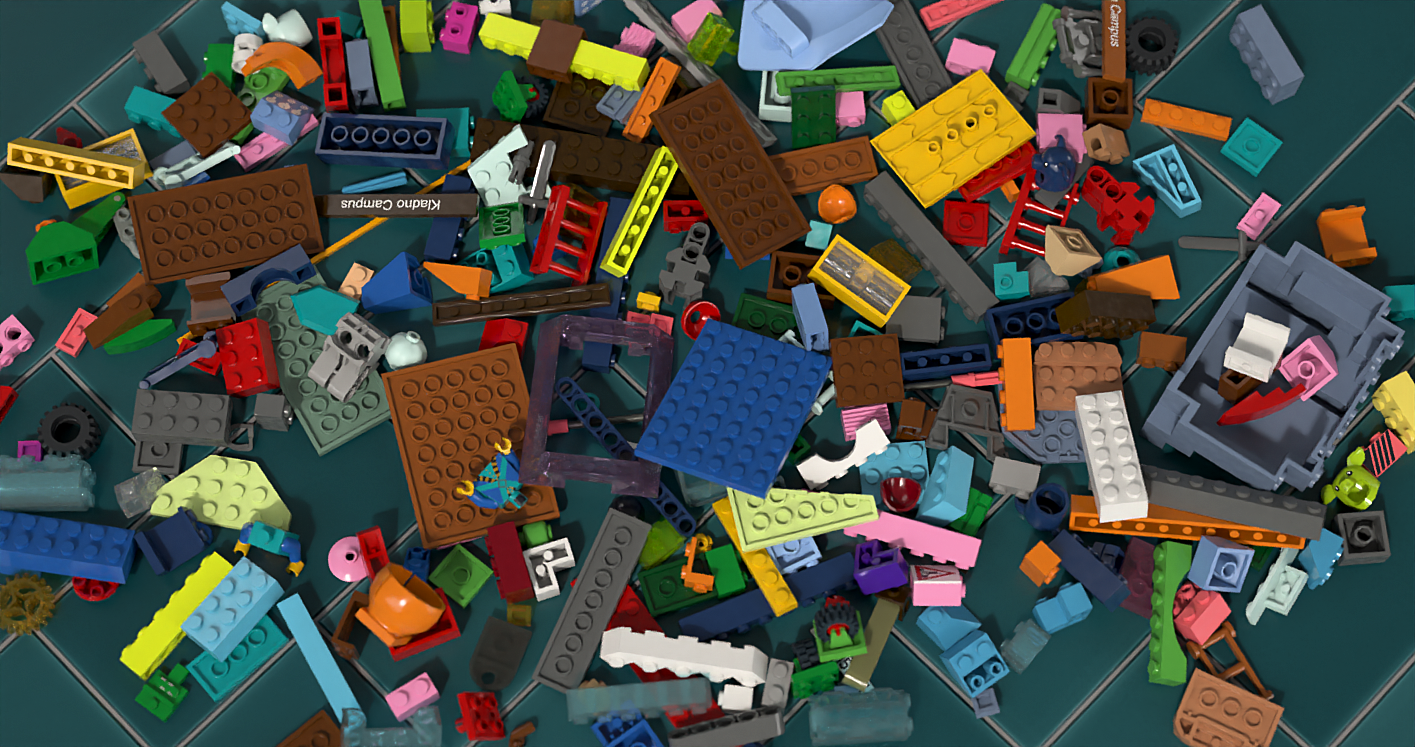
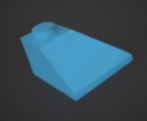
[916,604,982,652]

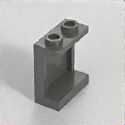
[884,295,945,347]

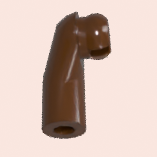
[508,720,536,747]

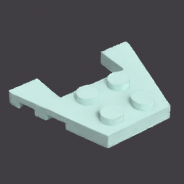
[467,124,552,207]

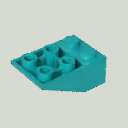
[453,243,535,299]

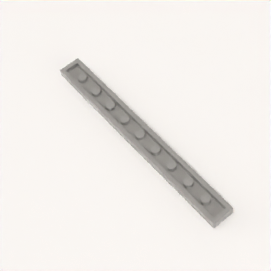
[623,0,777,147]

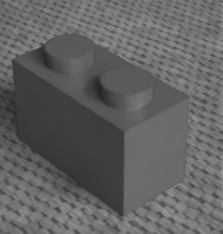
[254,393,294,432]

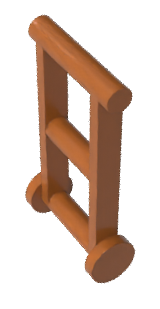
[1186,620,1274,701]

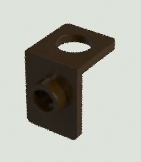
[874,585,912,621]

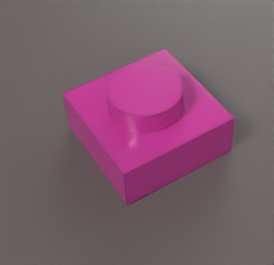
[17,440,43,466]

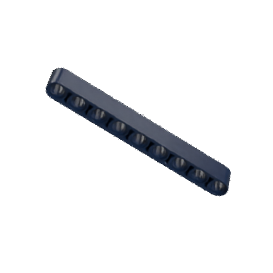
[556,377,696,538]

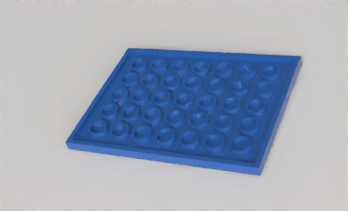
[635,318,832,499]

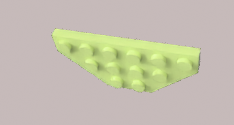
[150,455,292,531]

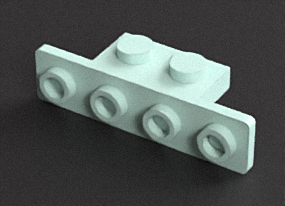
[1246,548,1309,625]

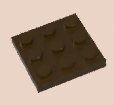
[543,72,613,138]

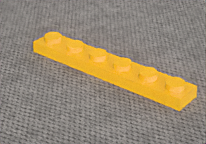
[712,496,798,617]

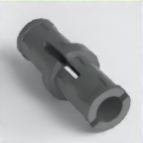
[508,140,535,185]

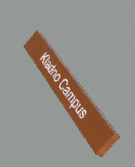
[1102,0,1126,83]

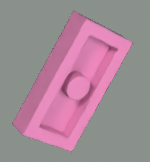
[1237,193,1281,240]

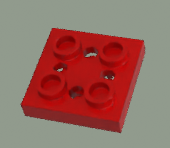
[455,692,505,741]

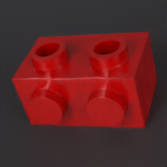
[663,200,708,234]

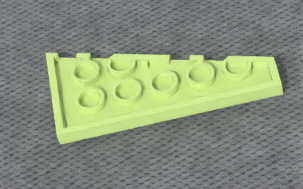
[727,487,879,553]

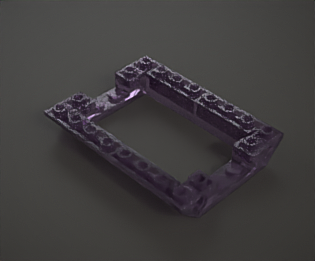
[518,314,675,498]

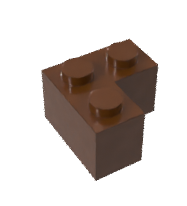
[895,398,938,442]

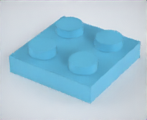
[221,1,269,44]

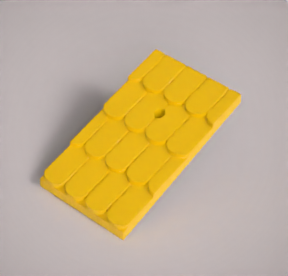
[870,69,1037,209]

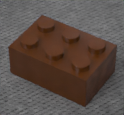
[767,251,835,310]

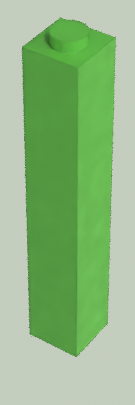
[358,0,406,112]

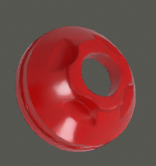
[681,300,720,340]

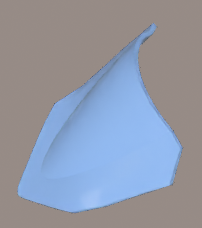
[738,0,894,71]

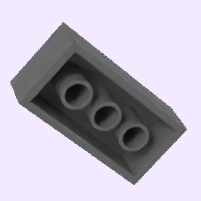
[131,389,233,447]

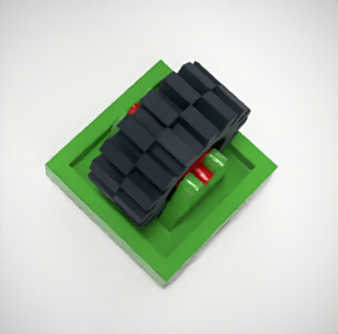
[813,602,867,663]

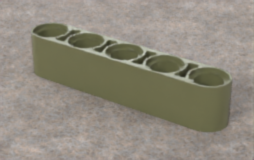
[842,598,900,692]

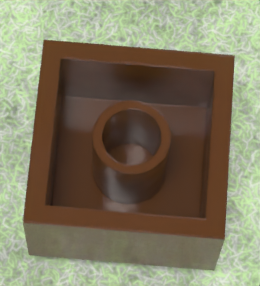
[1084,77,1133,130]

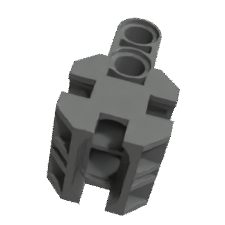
[659,222,711,309]

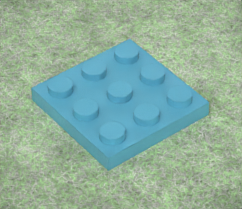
[858,441,930,512]

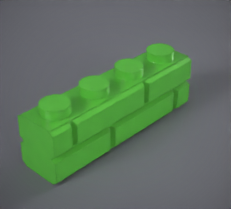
[1005,3,1061,91]

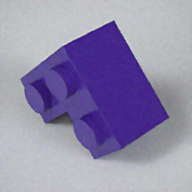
[853,539,909,595]

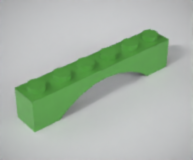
[1148,541,1192,686]

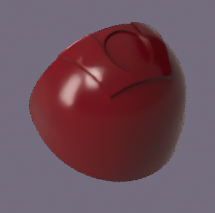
[880,477,921,512]

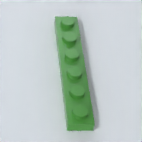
[775,66,900,96]

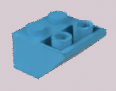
[1298,528,1344,590]
[939,629,1010,698]

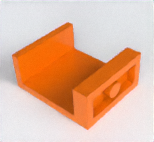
[1316,205,1377,268]

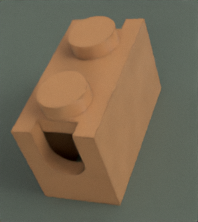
[1082,124,1130,165]

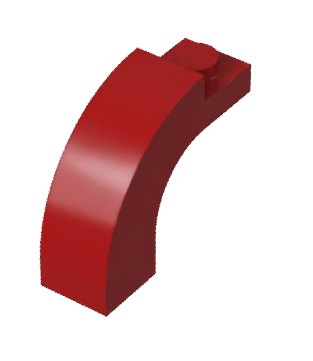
[356,525,390,585]

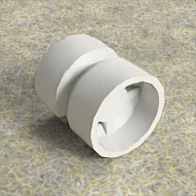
[232,34,263,74]

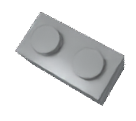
[988,456,1041,500]
[761,658,794,714]

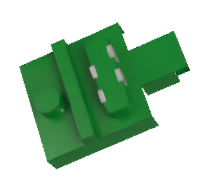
[134,663,190,723]

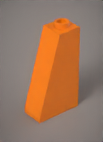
[1087,255,1180,299]

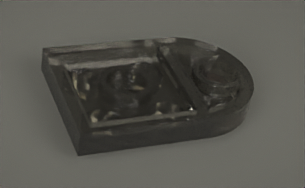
[469,616,533,692]

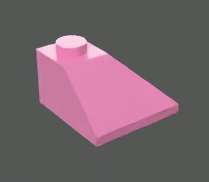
[1279,335,1339,402]

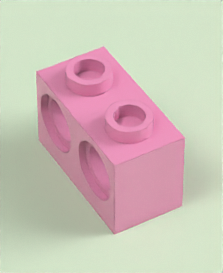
[0,314,35,369]

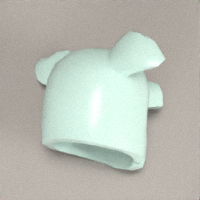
[262,9,313,49]

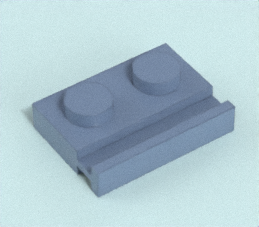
[596,84,645,124]

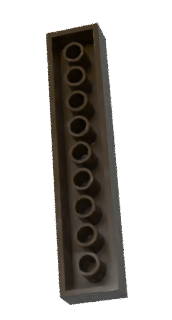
[470,117,691,200]

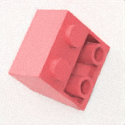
[1172,580,1231,645]

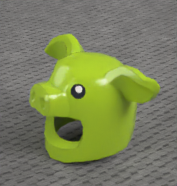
[1321,447,1381,512]

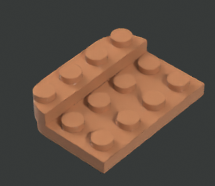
[1032,342,1126,411]
[1173,668,1284,747]

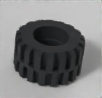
[1125,16,1179,76]
[37,402,101,465]

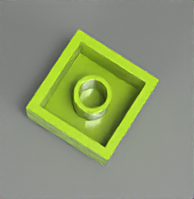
[400,0,435,53]

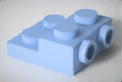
[766,536,822,577]

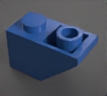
[403,547,431,587]

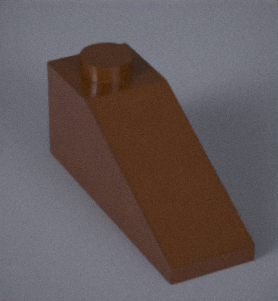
[83,289,154,350]

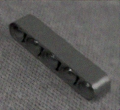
[668,705,785,747]

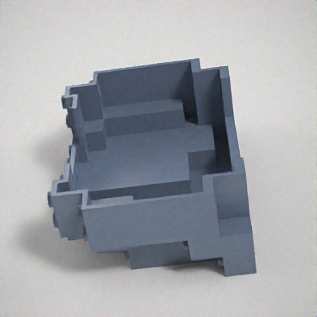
[1139,241,1405,492]

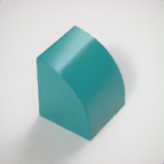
[805,219,834,251]

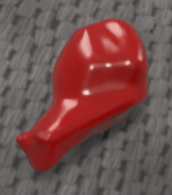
[56,127,82,149]

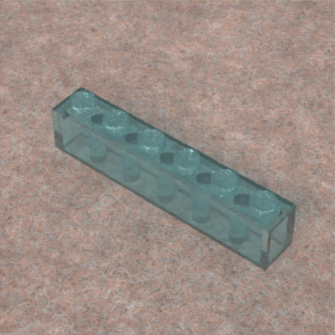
[566,677,712,725]

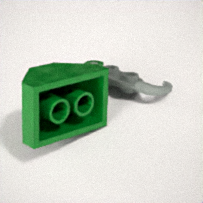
[25,192,140,285]

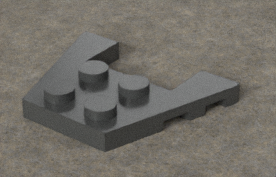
[925,384,1009,461]

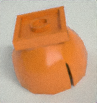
[355,562,445,647]

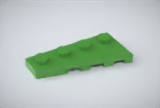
[231,67,290,146]

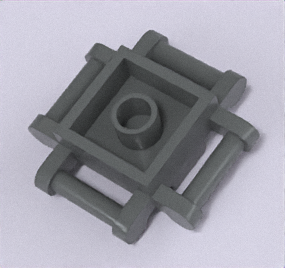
[1052,6,1102,78]

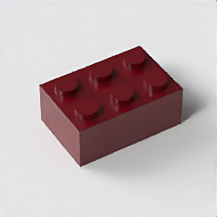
[484,521,535,605]

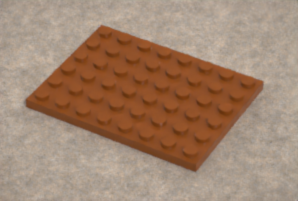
[381,343,560,551]

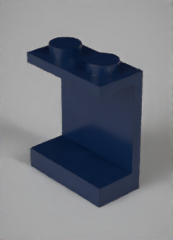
[134,506,210,576]

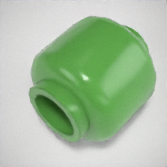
[519,520,553,550]

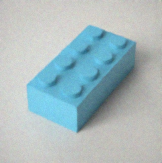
[180,556,285,663]

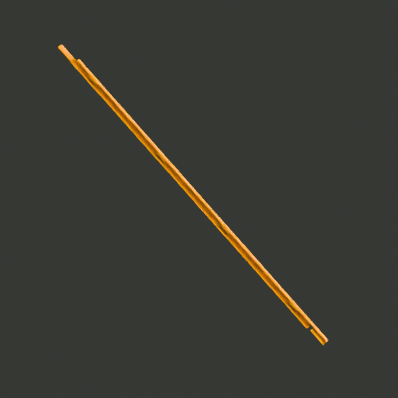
[177,160,471,345]

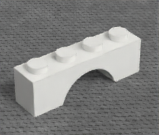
[796,417,890,490]

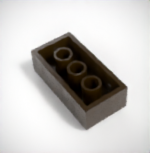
[1055,290,1157,340]

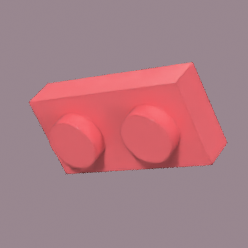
[55,308,98,358]

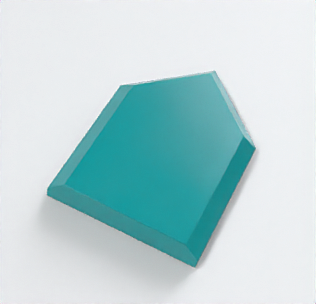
[290,285,361,336]

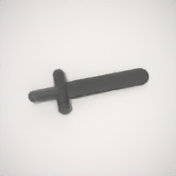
[518,140,556,225]
[1178,230,1267,262]

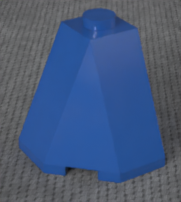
[361,251,433,314]

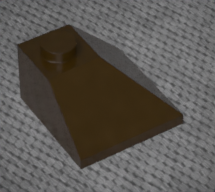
[0,163,54,203]

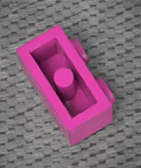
[440,2,480,54]

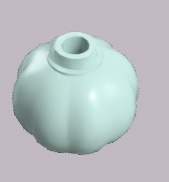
[385,331,427,371]

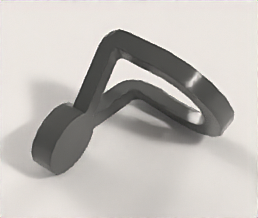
[228,423,254,451]

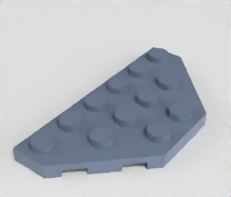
[997,384,1086,464]

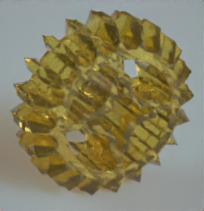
[0,573,55,636]

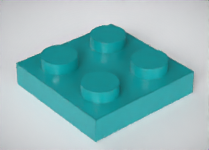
[1220,118,1283,177]

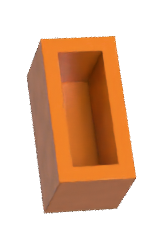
[1019,541,1061,587]

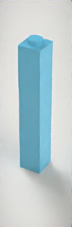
[277,593,366,729]

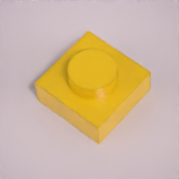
[637,292,661,313]

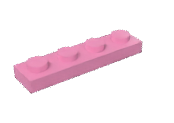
[233,114,319,173]

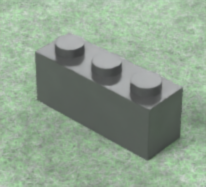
[132,30,191,99]

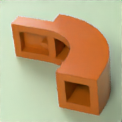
[241,42,323,90]

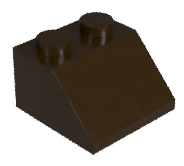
[643,56,702,107]

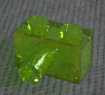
[687,11,739,67]
[638,519,684,571]

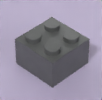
[1331,510,1391,566]

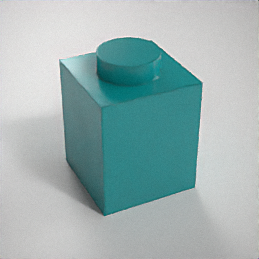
[334,10,365,42]

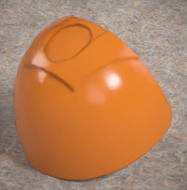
[818,184,857,224]

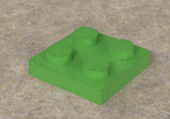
[428,543,494,609]

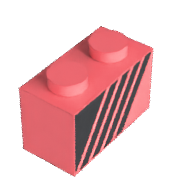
[1361,429,1408,479]

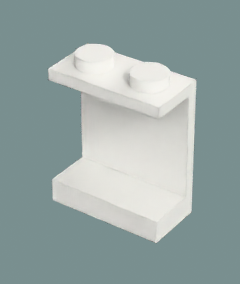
[1224,313,1290,383]

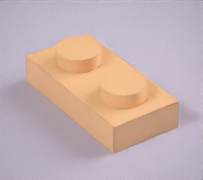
[338,262,375,301]

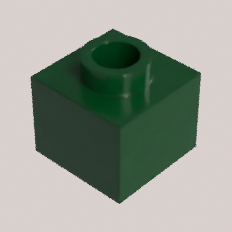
[786,434,811,466]

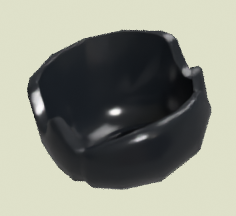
[608,495,645,521]

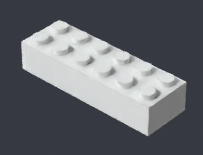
[1075,390,1148,523]

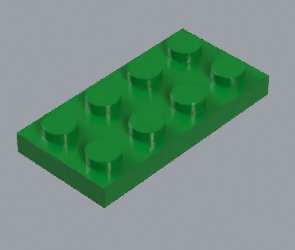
[479,201,526,250]

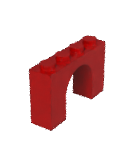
[317,17,349,114]

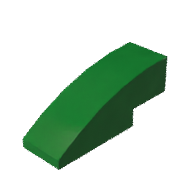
[104,319,177,355]

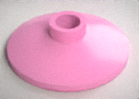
[328,537,367,582]

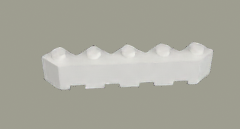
[600,627,768,687]

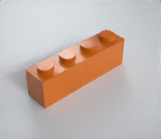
[997,338,1035,432]

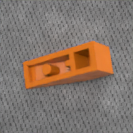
[423,262,493,301]

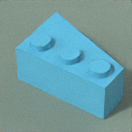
[1133,144,1202,218]
[915,446,974,528]

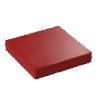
[942,200,989,247]

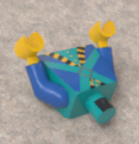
[457,437,528,509]
[234,520,304,577]

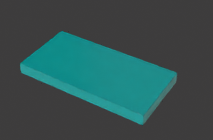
[186,614,290,703]

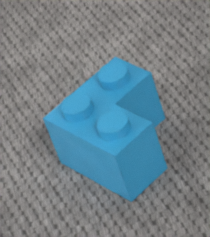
[1032,582,1093,636]

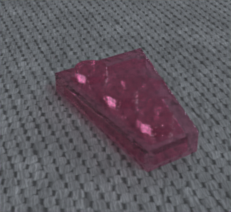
[1119,536,1154,619]

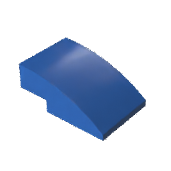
[589,699,664,747]

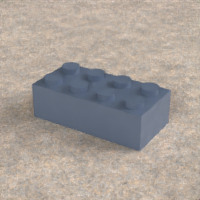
[1229,5,1304,105]

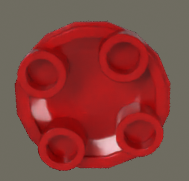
[72,576,119,601]

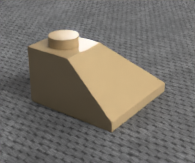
[1045,225,1102,276]

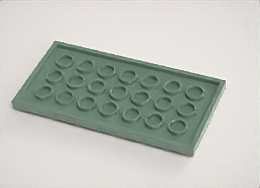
[240,264,391,457]

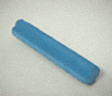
[342,171,407,195]

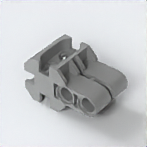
[308,312,392,403]

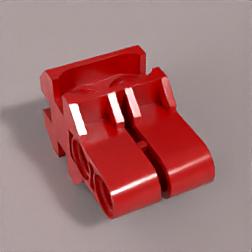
[1081,166,1154,246]

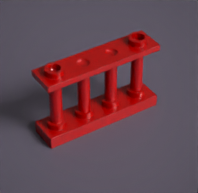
[999,169,1080,269]
[529,185,608,287]

